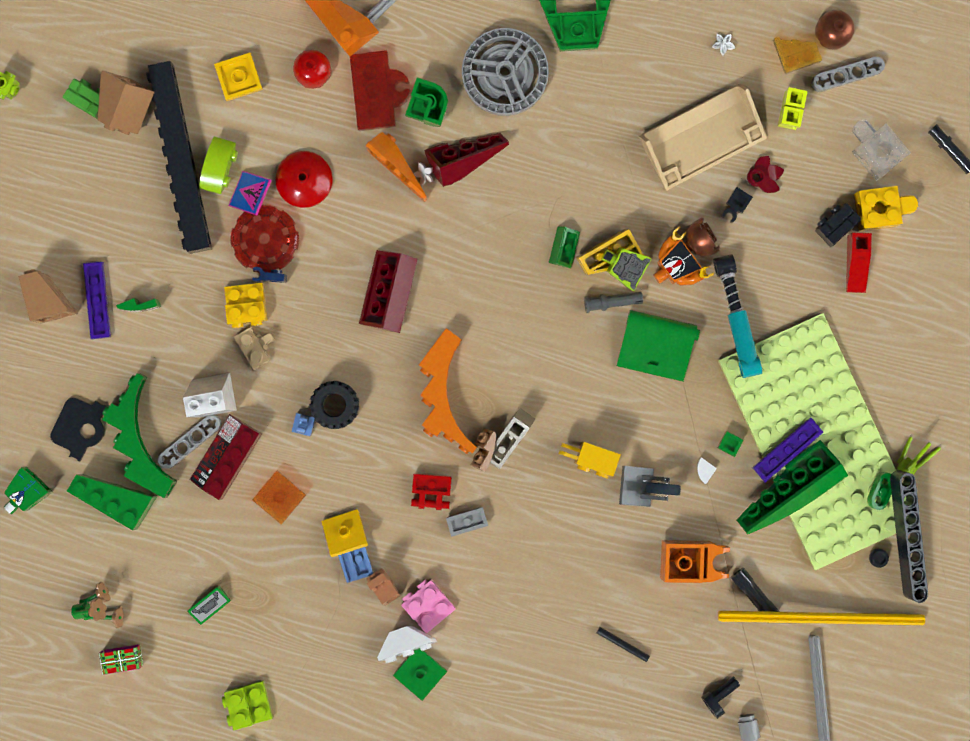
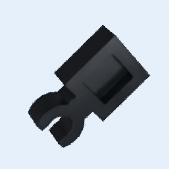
[721,187,753,223]

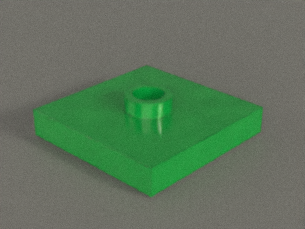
[393,648,447,701]

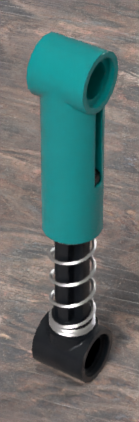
[713,254,762,378]

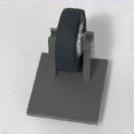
[619,466,681,507]

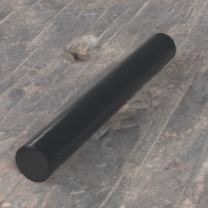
[596,627,650,662]

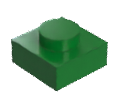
[717,431,744,457]

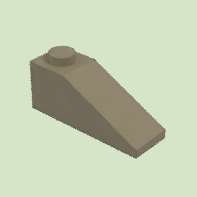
[490,408,535,469]

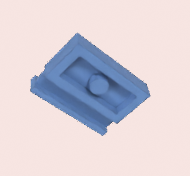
[338,547,374,583]

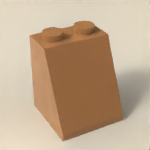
[98,70,154,135]
[18,269,77,324]

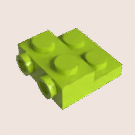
[222,681,273,731]

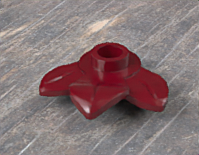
[747,156,784,193]

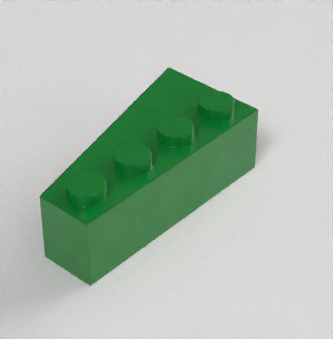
[67,474,157,531]

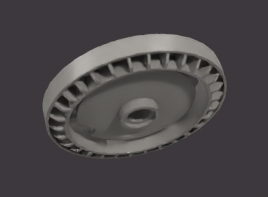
[462,28,549,116]

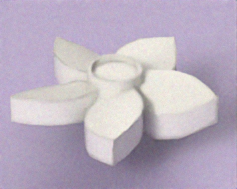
[712,34,735,56]
[414,163,434,186]

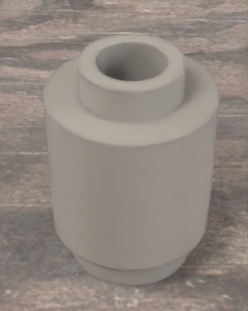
[738,714,761,741]

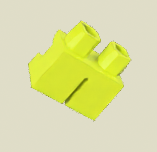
[778,87,808,130]

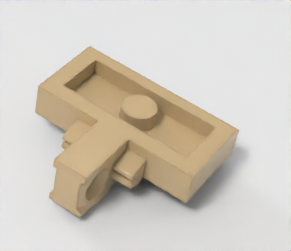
[234,327,275,370]

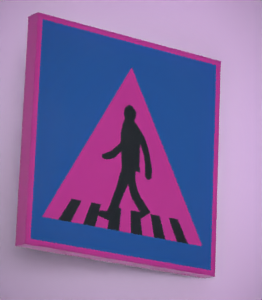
[228,171,272,216]

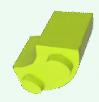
[199,136,238,194]

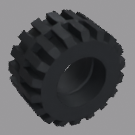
[309,381,359,429]

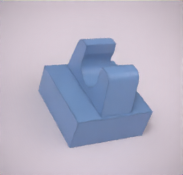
[292,413,315,436]

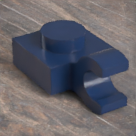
[252,267,287,283]

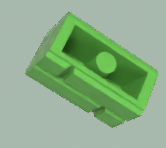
[63,78,100,119]

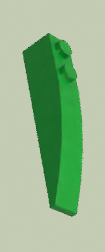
[736,440,848,535]

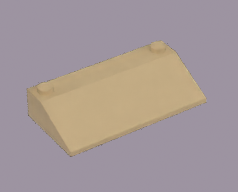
[639,83,767,191]

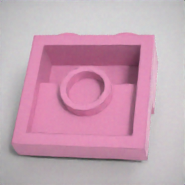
[401,579,456,634]

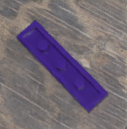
[83,261,111,339]
[752,417,823,483]

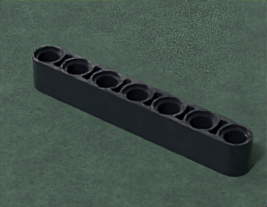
[890,470,928,603]

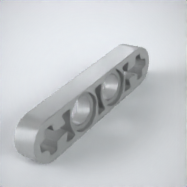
[811,57,885,92]
[158,415,222,469]

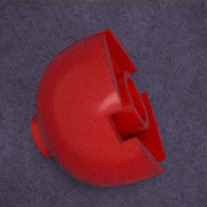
[293,49,332,89]

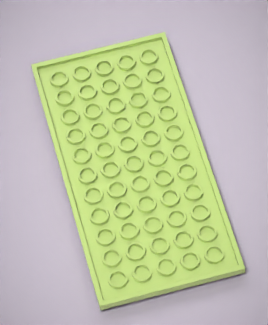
[718,313,908,570]

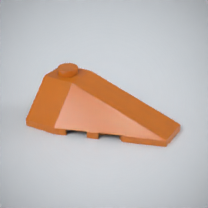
[305,0,379,56]
[365,132,427,202]

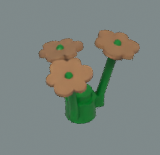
[71,582,124,628]

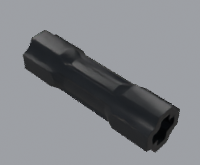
[730,567,780,623]

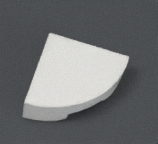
[697,457,717,484]

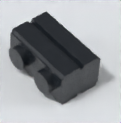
[815,203,862,247]

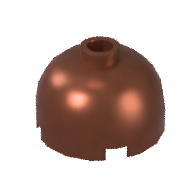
[815,10,855,50]
[685,218,721,257]

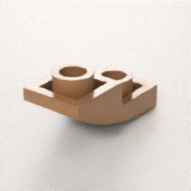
[471,428,496,472]

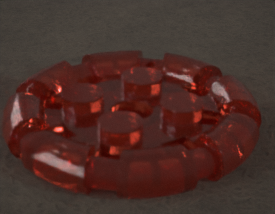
[230,205,299,273]

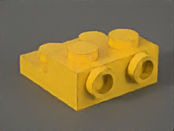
[224,283,267,328]

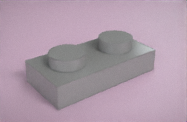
[446,507,488,537]

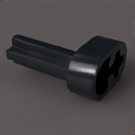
[701,676,740,719]

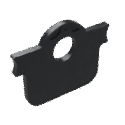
[50,398,107,462]

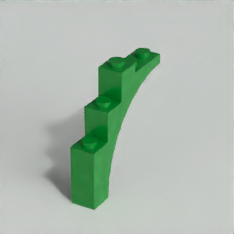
[102,373,177,498]

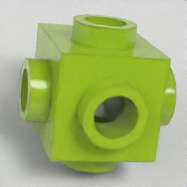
[0,71,20,100]

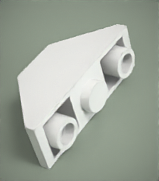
[377,626,437,663]

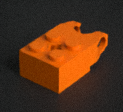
[660,540,730,583]

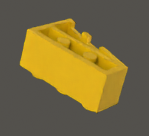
[576,229,643,275]

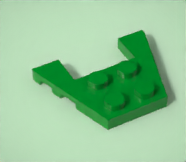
[539,0,611,52]

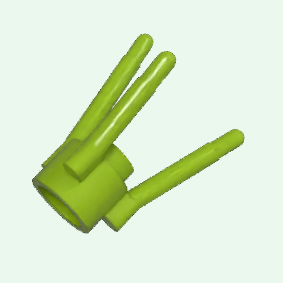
[896,437,941,475]

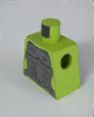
[601,248,651,291]

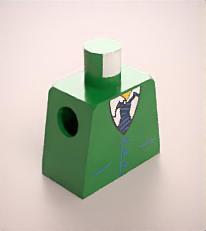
[4,467,53,514]

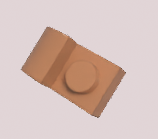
[366,568,401,606]

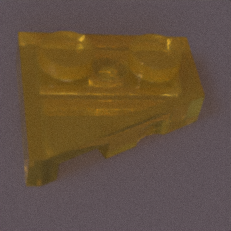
[773,37,822,74]

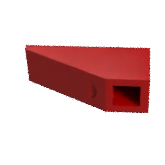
[846,233,872,293]

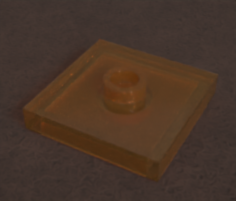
[252,470,306,525]

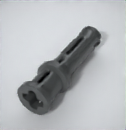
[584,292,643,313]

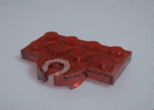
[350,50,411,131]

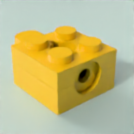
[854,186,918,232]
[558,442,621,479]

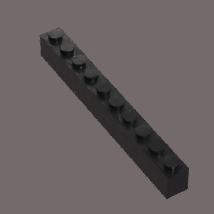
[146,61,212,254]

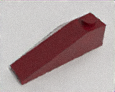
[424,133,509,187]

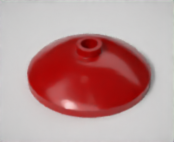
[275,151,333,208]

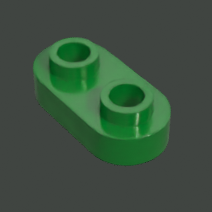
[867,472,892,510]

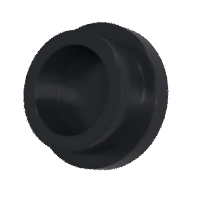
[869,548,889,568]

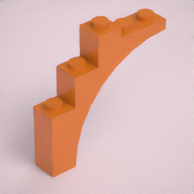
[419,328,477,454]

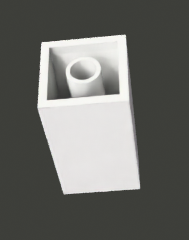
[183,373,237,418]

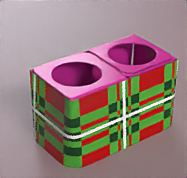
[99,644,143,675]

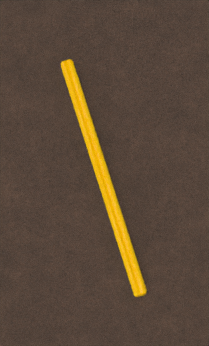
[718,611,925,625]

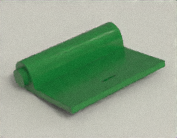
[616,310,700,382]

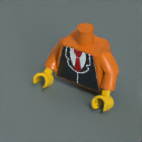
[653,227,714,286]

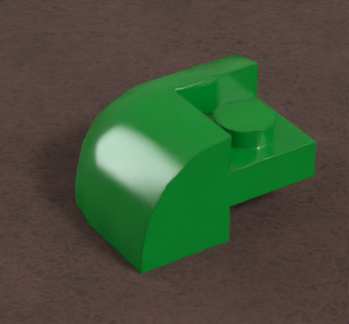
[405,77,448,127]

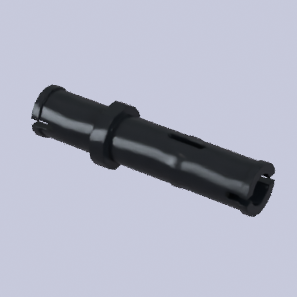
[928,124,970,174]

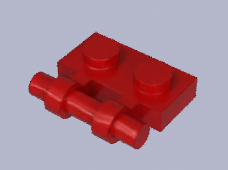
[411,474,452,511]

